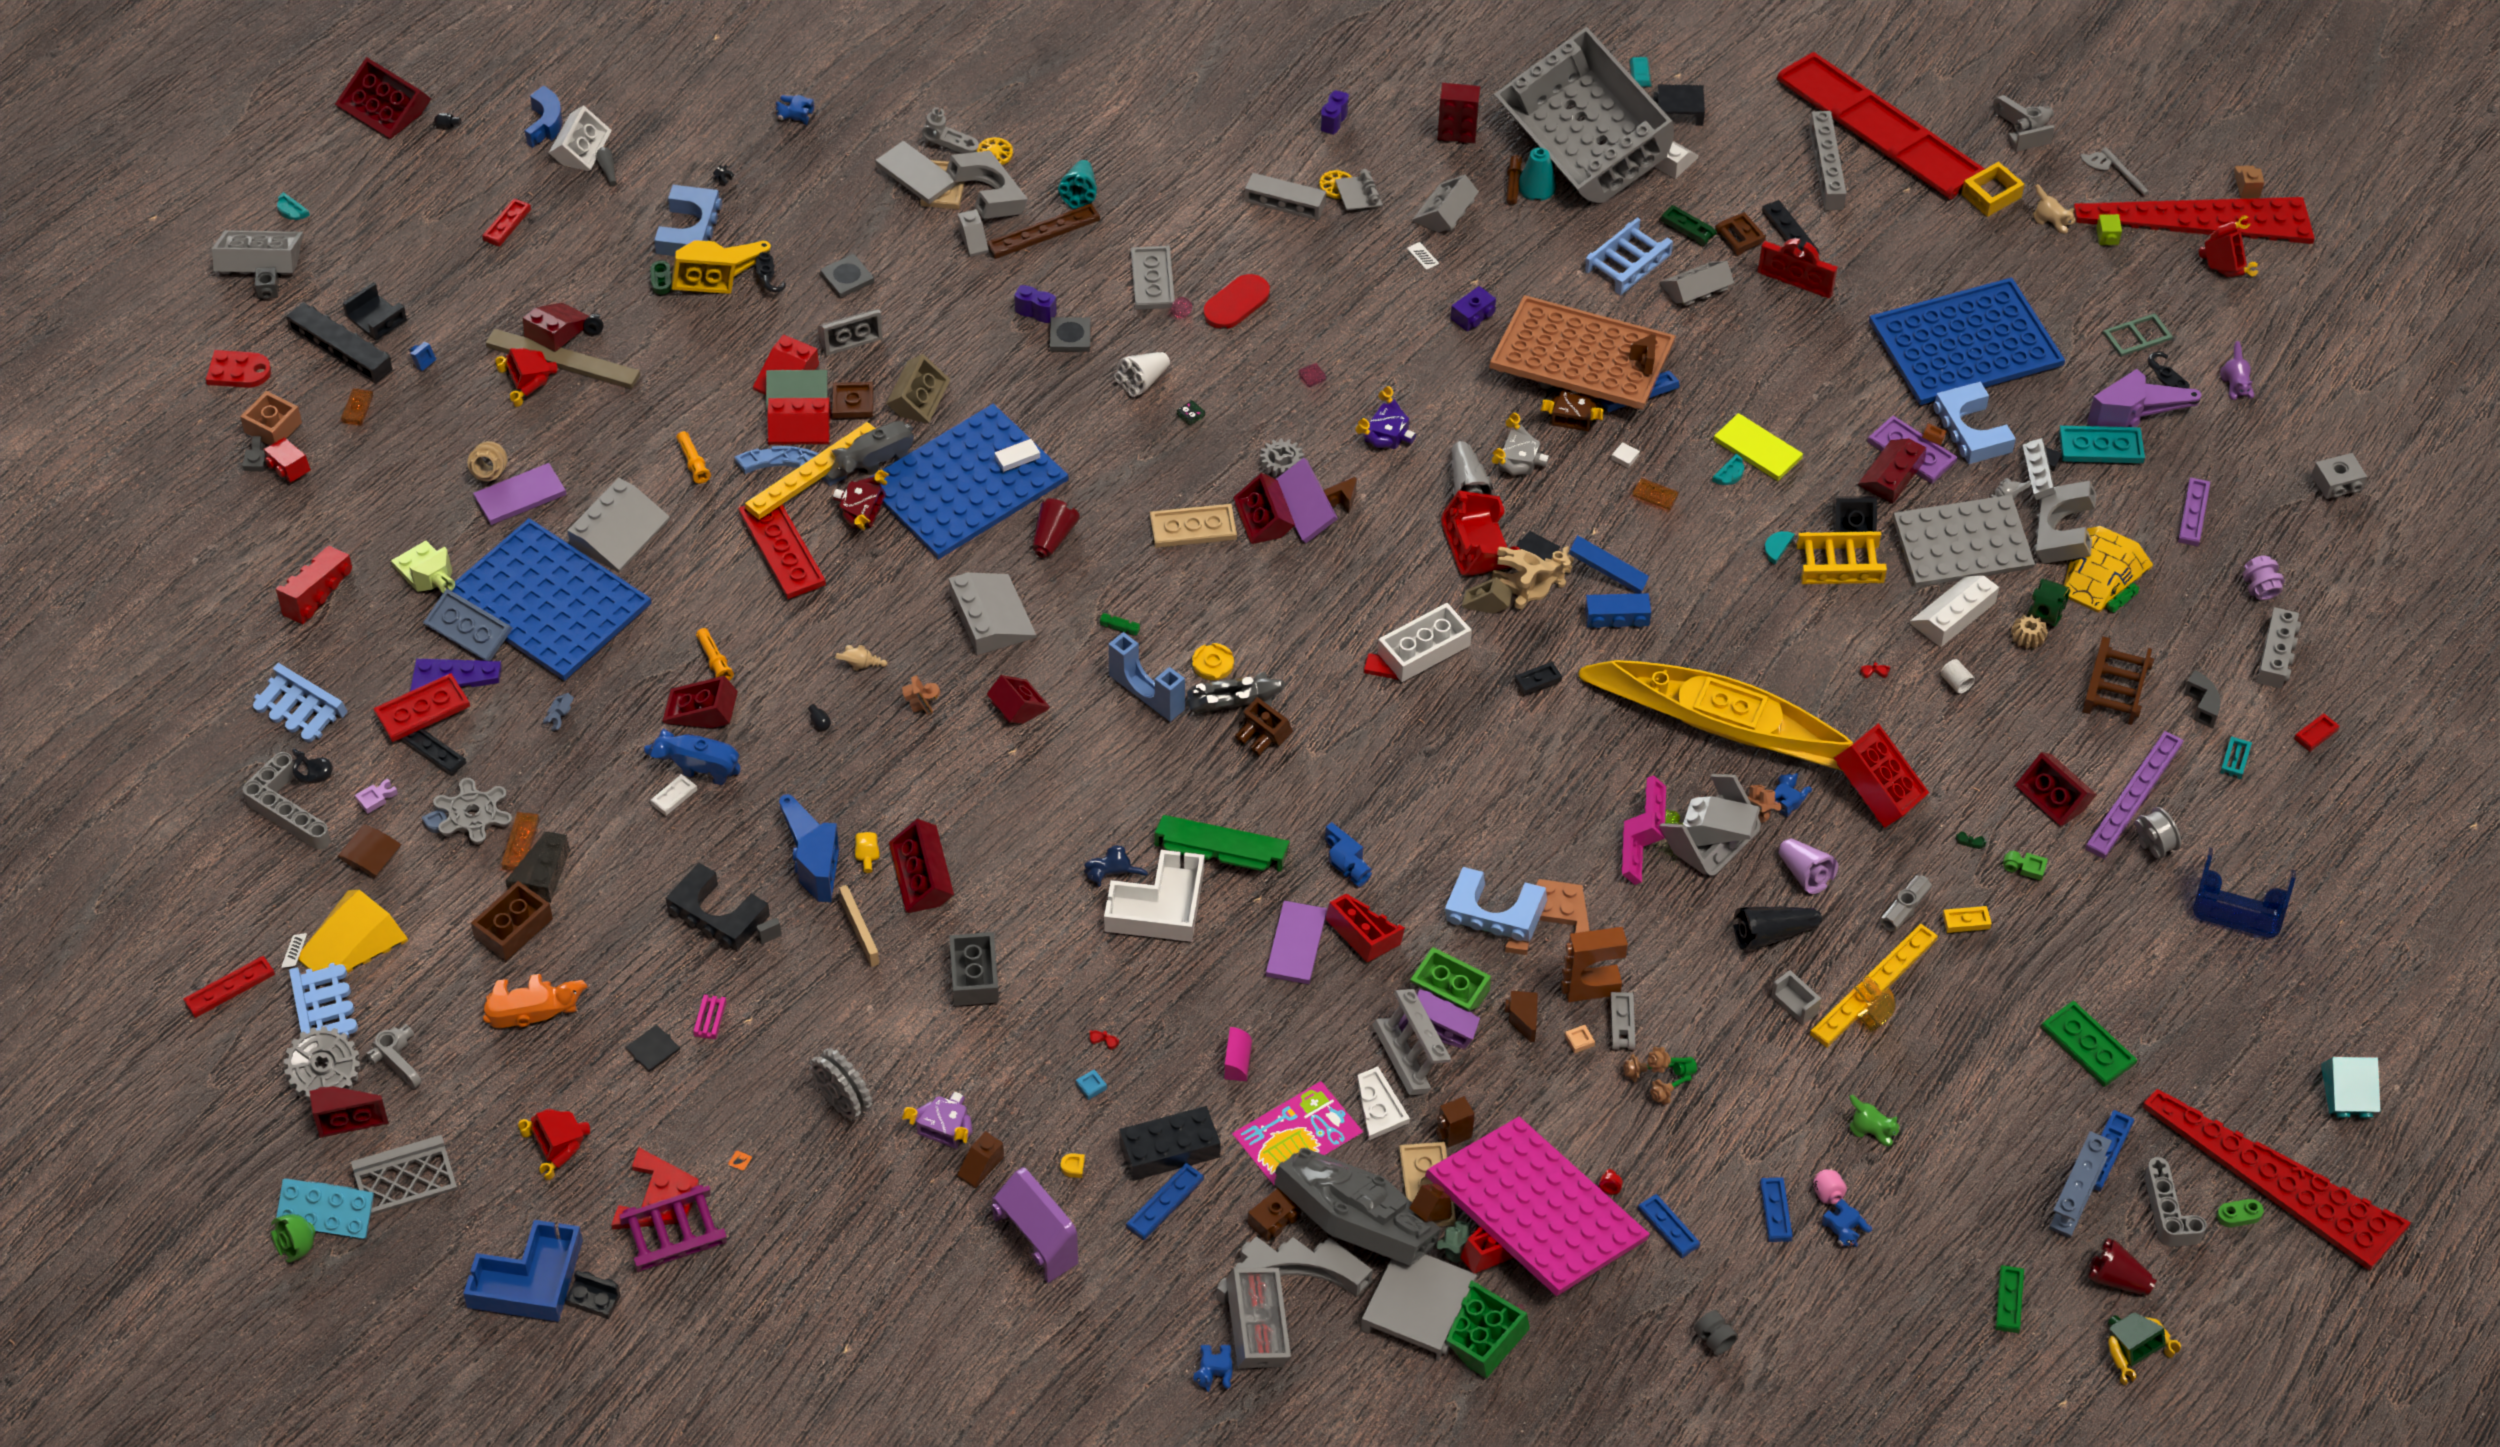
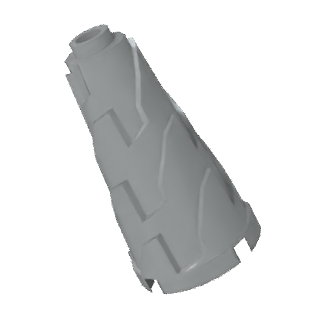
[1451,441,1495,496]

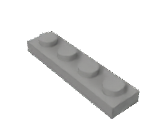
[2023,438,2056,500]

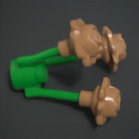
[1624,1047,1697,1105]

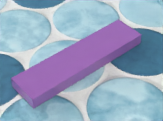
[2178,478,2210,546]

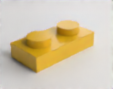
[1943,906,1992,933]

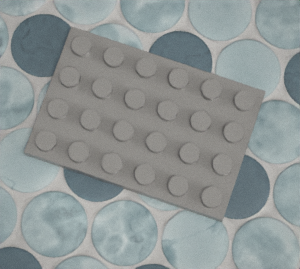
[1892,495,2035,587]

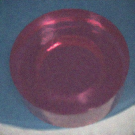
[1171,297,1192,318]

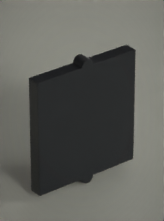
[1516,530,1560,561]
[626,1024,680,1072]

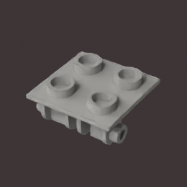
[1335,169,1383,210]

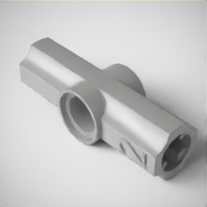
[1880,875,1932,932]

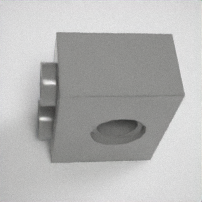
[2312,453,2367,499]

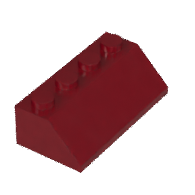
[889,818,954,913]

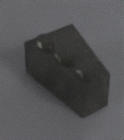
[505,831,570,903]

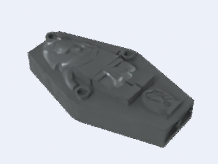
[1274,1148,1441,1266]

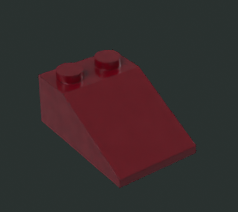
[523,303,589,352]
[662,676,738,728]
[309,1086,389,1138]

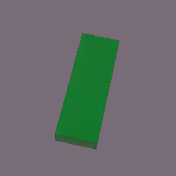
[1995,1265,2024,1333]

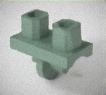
[1437,1221,1472,1262]

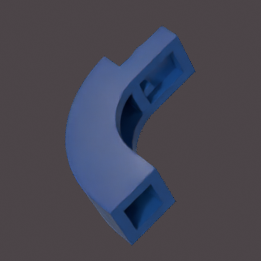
[525,85,563,148]

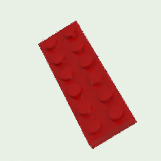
[738,505,826,599]

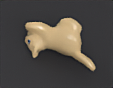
[2033,184,2076,234]

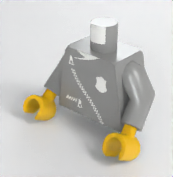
[1492,413,1549,476]

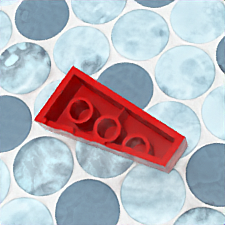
[276,546,352,625]

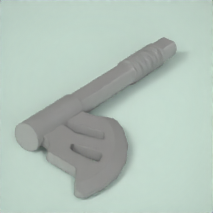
[2081,147,2149,196]

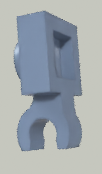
[543,693,574,731]

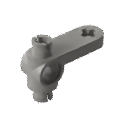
[1993,95,2054,132]
[922,107,979,154]
[365,1024,422,1089]

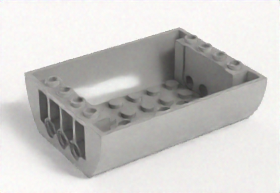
[1494,27,1674,203]

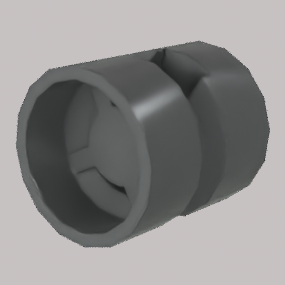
[1694,1310,1738,1355]

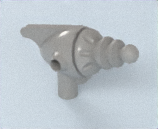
[1988,478,2031,501]

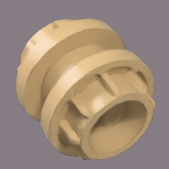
[468,441,508,481]

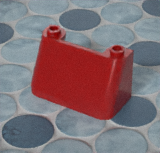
[1441,490,1520,576]

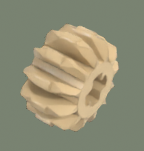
[2011,615,2048,650]

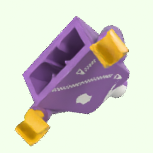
[902,1092,973,1149]

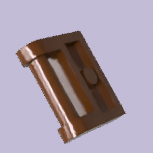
[1715,212,1766,255]

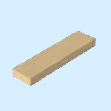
[839,885,879,967]

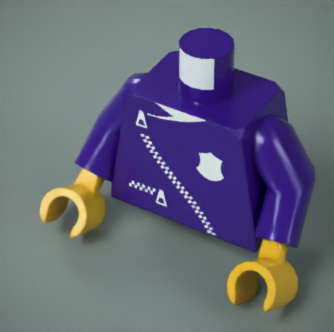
[1355,386,1416,449]

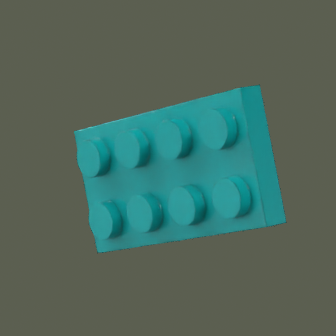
[2059,426,2145,463]

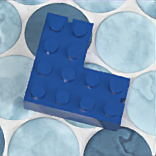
[463,1220,583,1322]

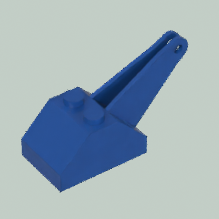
[779,794,839,903]

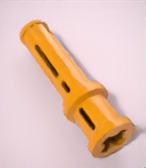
[676,431,711,484]
[696,628,734,681]

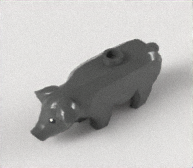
[827,421,914,480]
[1185,672,1285,713]

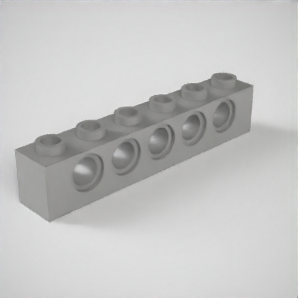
[1809,111,1846,210]

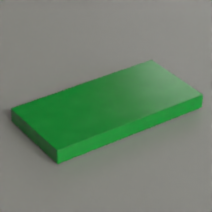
[2041,1000,2137,1087]

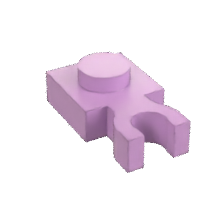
[355,779,398,814]

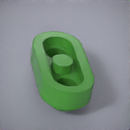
[2217,1199,2264,1227]

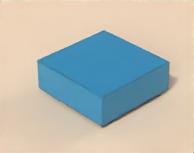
[1075,1070,1107,1100]

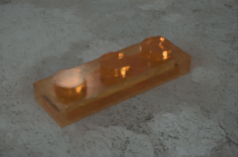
[501,812,540,872]

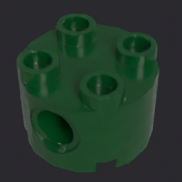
[2027,578,2070,626]

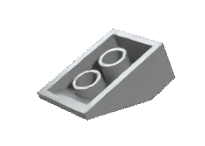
[1683,796,1760,846]

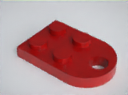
[206,350,271,388]

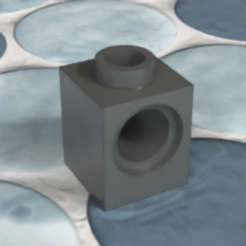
[255,267,279,299]

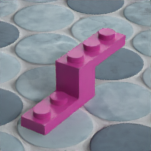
[1621,775,1666,885]

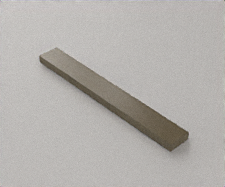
[486,329,640,389]

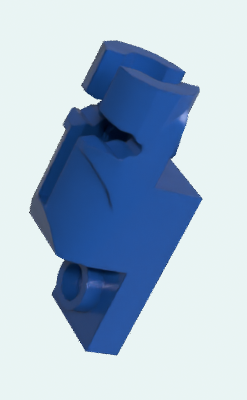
[1325,822,1372,887]

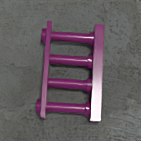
[619,1185,727,1273]

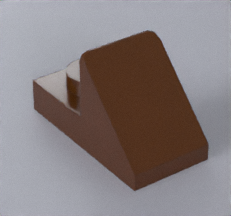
[1629,334,1656,375]
[1323,477,1357,513]

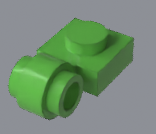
[2003,851,2048,881]

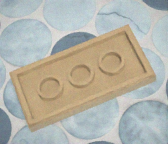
[1150,504,1237,548]
[1399,1142,1456,1226]

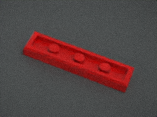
[183,956,275,1018]

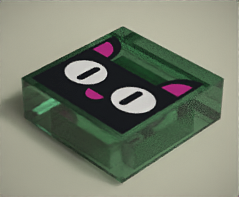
[1177,400,1205,426]

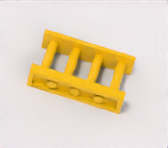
[1796,531,1887,584]

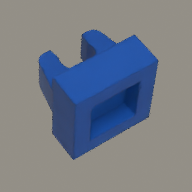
[409,342,436,371]

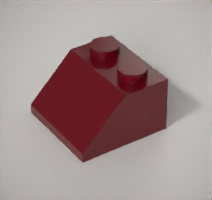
[987,675,1050,724]

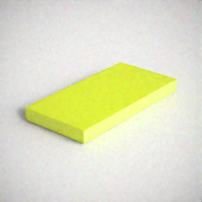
[1713,413,1803,481]

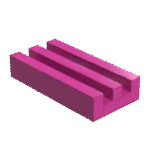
[693,994,726,1039]

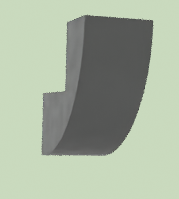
[2184,670,2221,728]

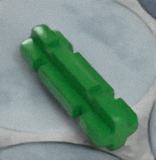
[2106,583,2139,613]
[1100,613,1140,635]

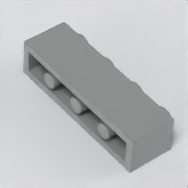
[1245,173,1326,220]

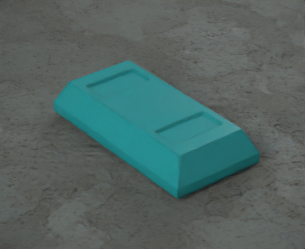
[1630,57,1651,87]

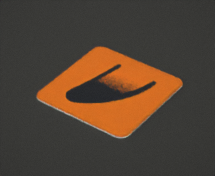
[728,1151,752,1171]

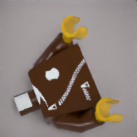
[1540,390,1603,431]

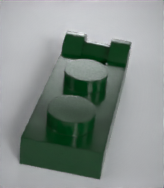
[1661,205,1716,247]

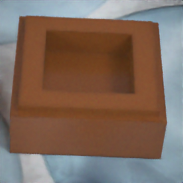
[1922,424,1946,445]

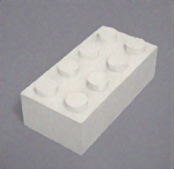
[1378,603,1472,682]

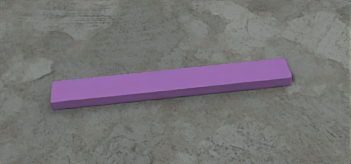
[2085,731,2184,859]

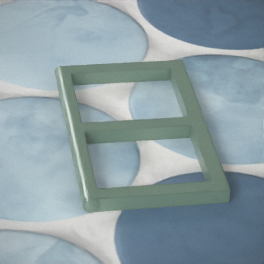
[2103,313,2173,356]

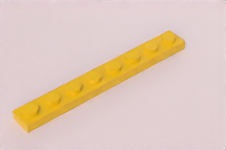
[745,422,876,519]

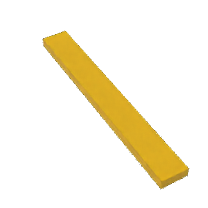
[1810,923,1938,1048]

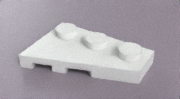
[1358,1067,1410,1140]

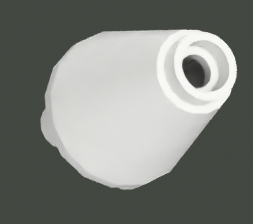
[1114,352,1170,397]

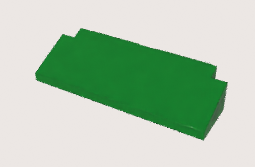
[1154,815,1290,872]

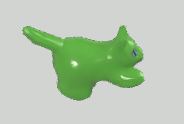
[1849,1095,1899,1147]

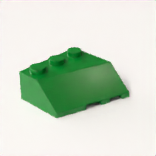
[1446,1280,1530,1379]

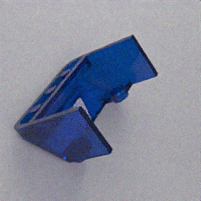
[2193,847,2296,938]

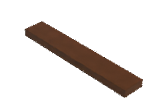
[987,203,1100,259]

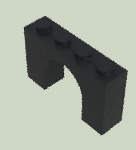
[666,863,770,952]

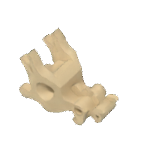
[1492,546,1575,609]

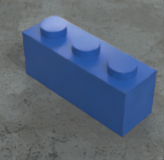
[1585,593,1651,628]

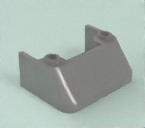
[1659,774,1760,875]

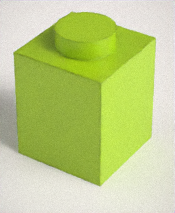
[2096,215,2122,245]

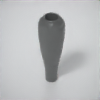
[596,147,617,186]

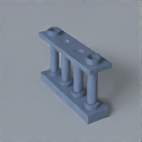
[2049,1131,2112,1239]

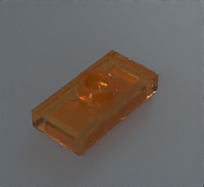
[341,388,373,426]
[1633,478,1679,510]

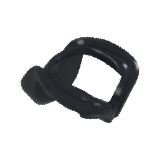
[292,748,333,782]

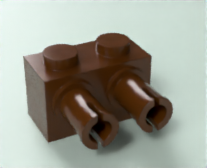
[1234,697,1293,756]

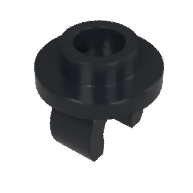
[713,165,734,186]
[583,313,604,335]

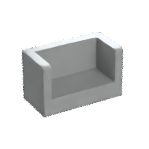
[1771,970,1822,1025]

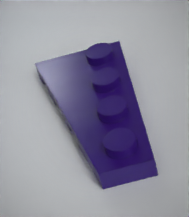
[410,658,502,692]

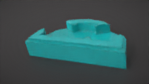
[277,192,310,220]
[1712,454,1744,485]
[1764,531,1795,565]

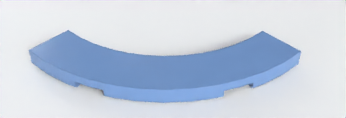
[734,446,847,486]

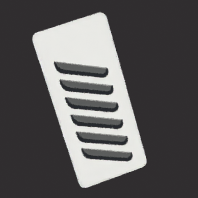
[1407,242,1439,269]
[282,933,307,968]

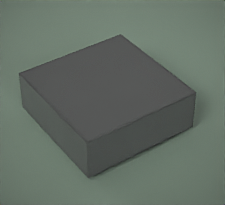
[757,918,782,944]

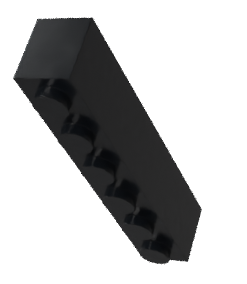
[286,302,393,384]

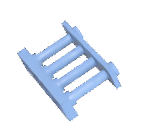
[1585,217,1673,296]

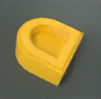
[1060,1153,1085,1178]

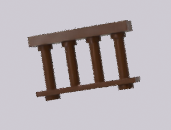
[2082,636,2154,725]

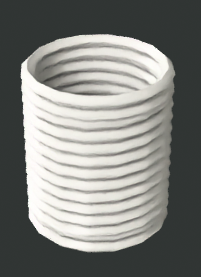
[1941,659,1975,693]

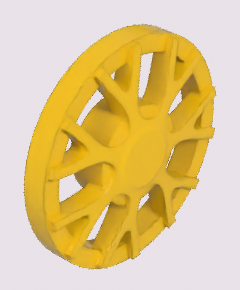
[977,137,1013,165]
[1319,170,1352,199]

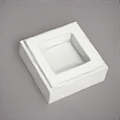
[1611,442,1640,468]

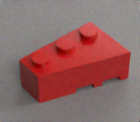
[1325,893,1405,963]
[1460,1227,1514,1274]

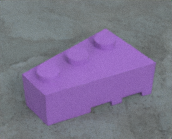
[1398,989,1480,1049]

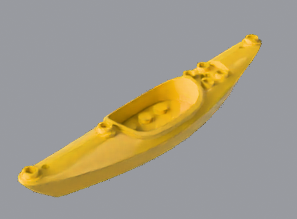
[1578,660,1853,771]

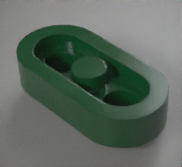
[650,260,672,295]

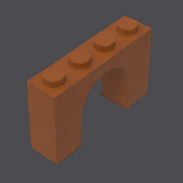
[1561,926,1628,1002]

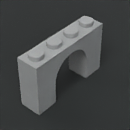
[947,151,1028,219]
[2034,481,2097,564]

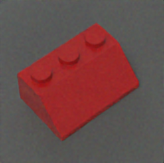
[767,398,831,445]

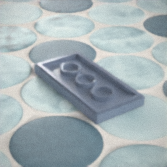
[423,589,513,661]

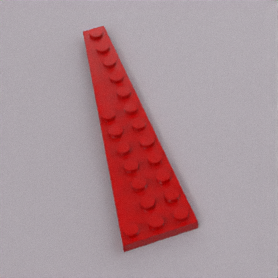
[2073,197,2315,244]
[2142,1089,2411,1271]

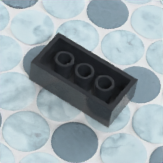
[1119,1106,1221,1181]

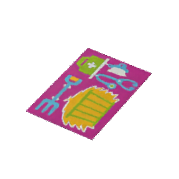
[1232,1081,1363,1185]

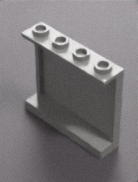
[1361,1254,1477,1361]

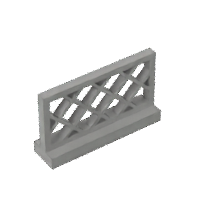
[351,1135,457,1215]

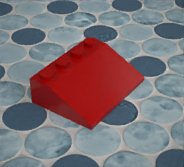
[1834,723,1930,828]

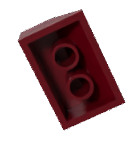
[1858,438,1927,504]
[1233,473,1295,544]
[2015,752,2097,826]

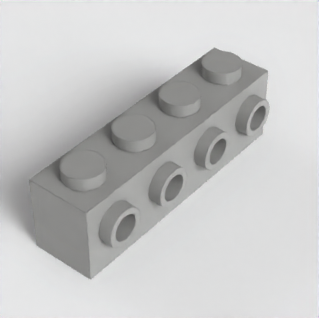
[2257,607,2301,689]

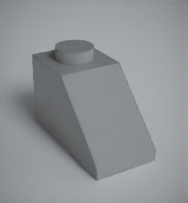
[958,209,989,257]

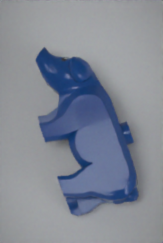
[644,728,741,785]

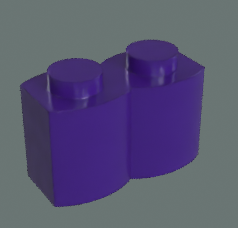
[1321,90,1348,135]
[1014,285,1057,323]

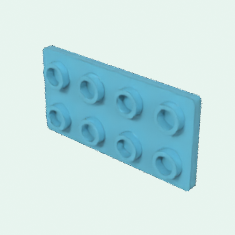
[276,1178,374,1239]

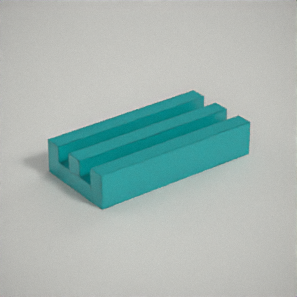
[2220,736,2252,779]

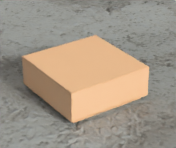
[1564,1025,1595,1054]

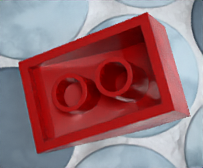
[753,334,819,395]

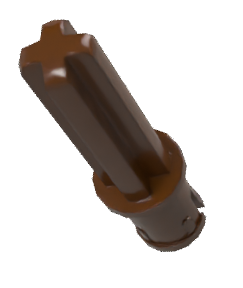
[1506,155,1522,205]

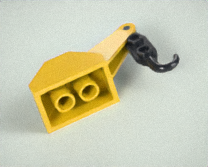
[671,240,786,294]

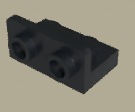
[565,1270,621,1319]

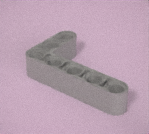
[243,752,331,850]

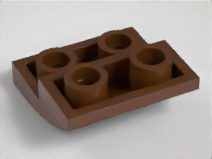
[337,824,402,879]

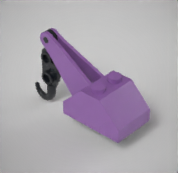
[2087,352,2201,427]

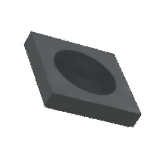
[820,254,874,298]
[1050,317,1091,352]

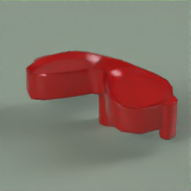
[1860,662,1890,678]
[1089,1030,1119,1050]

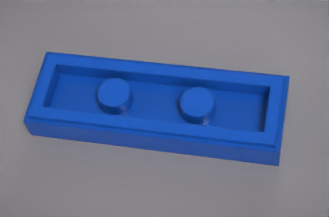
[1760,1177,1793,1242]
[1638,1194,1700,1258]

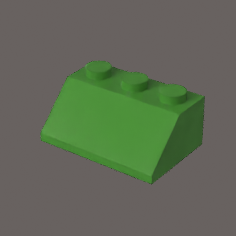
[1410,947,1491,1011]

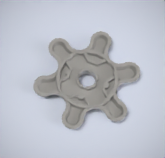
[433,778,512,845]

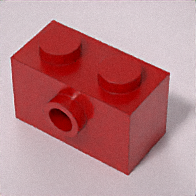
[264,437,311,483]

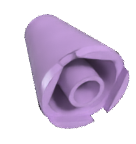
[1779,838,1838,894]

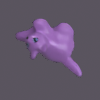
[2220,341,2254,400]

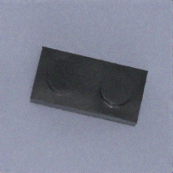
[1514,662,1562,696]

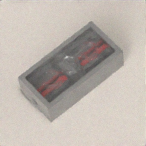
[1226,1268,1291,1368]

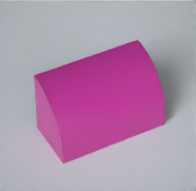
[1224,1027,1252,1082]

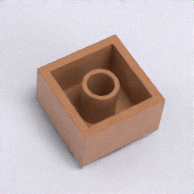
[240,391,302,445]

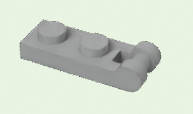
[1610,992,1635,1050]

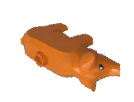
[483,974,588,1028]

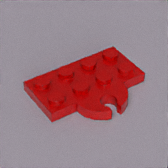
[1757,239,1838,299]

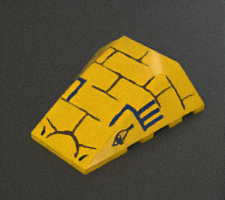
[2064,526,2153,613]

